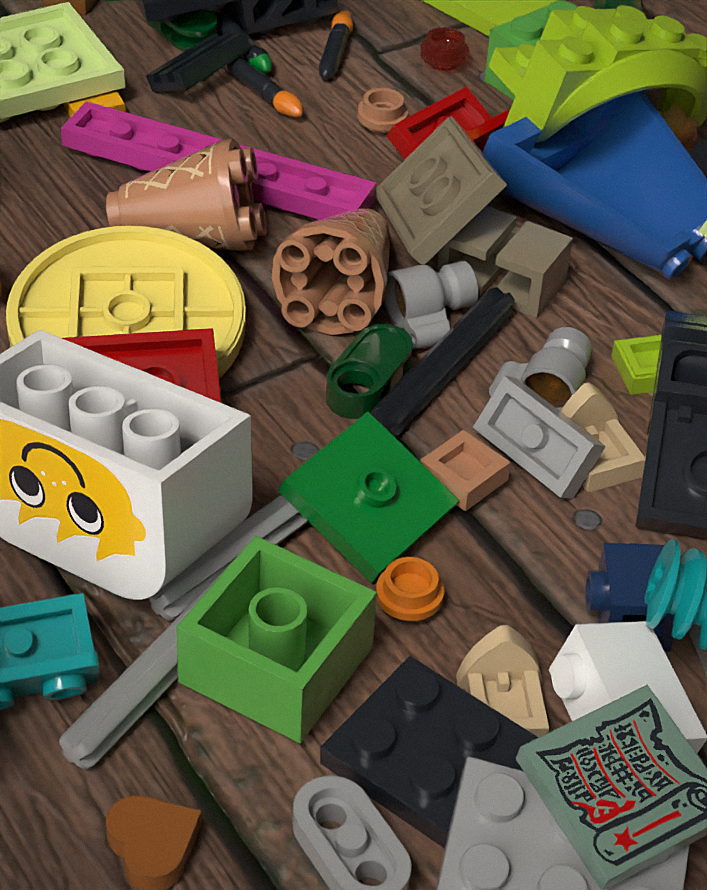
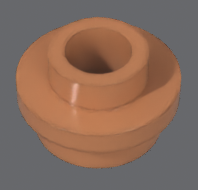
[357,88,408,134]

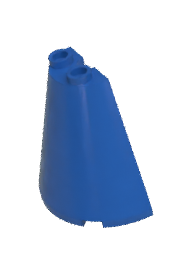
[483,90,707,281]

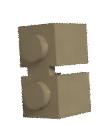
[437,205,573,319]

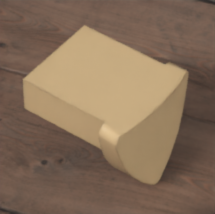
[560,382,645,493]
[456,625,549,737]

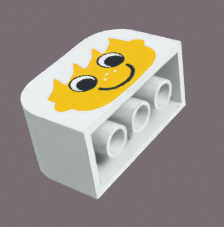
[0,330,252,599]

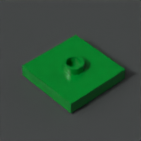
[278,412,460,584]

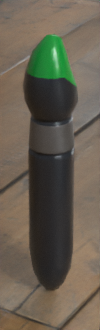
[213,10,272,73]

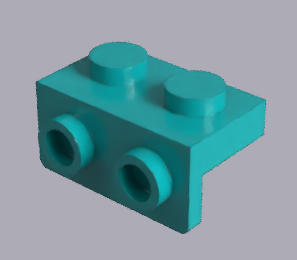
[0,593,100,711]

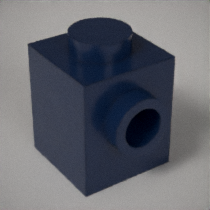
[585,543,674,652]

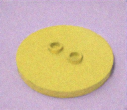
[6,226,246,379]

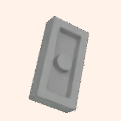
[473,376,606,499]

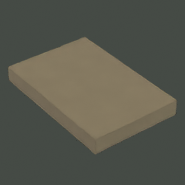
[375,116,507,265]

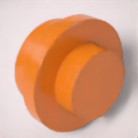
[376,557,444,621]

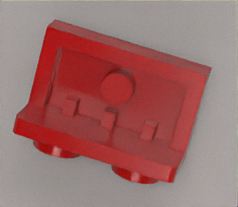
[386,86,510,159]

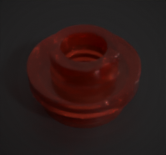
[420,27,469,71]

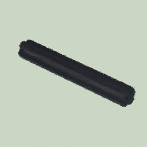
[371,287,515,437]

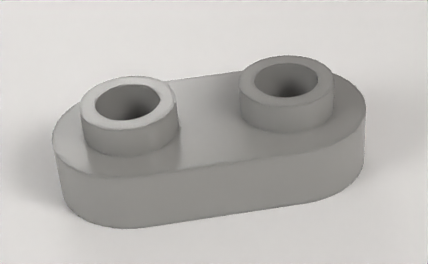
[292,776,411,890]

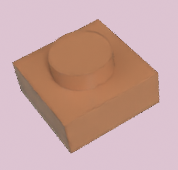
[420,430,511,511]

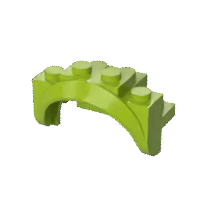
[488,5,707,143]

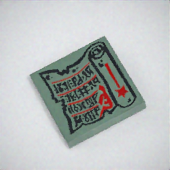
[516,684,707,890]

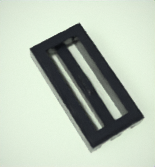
[146,31,251,93]

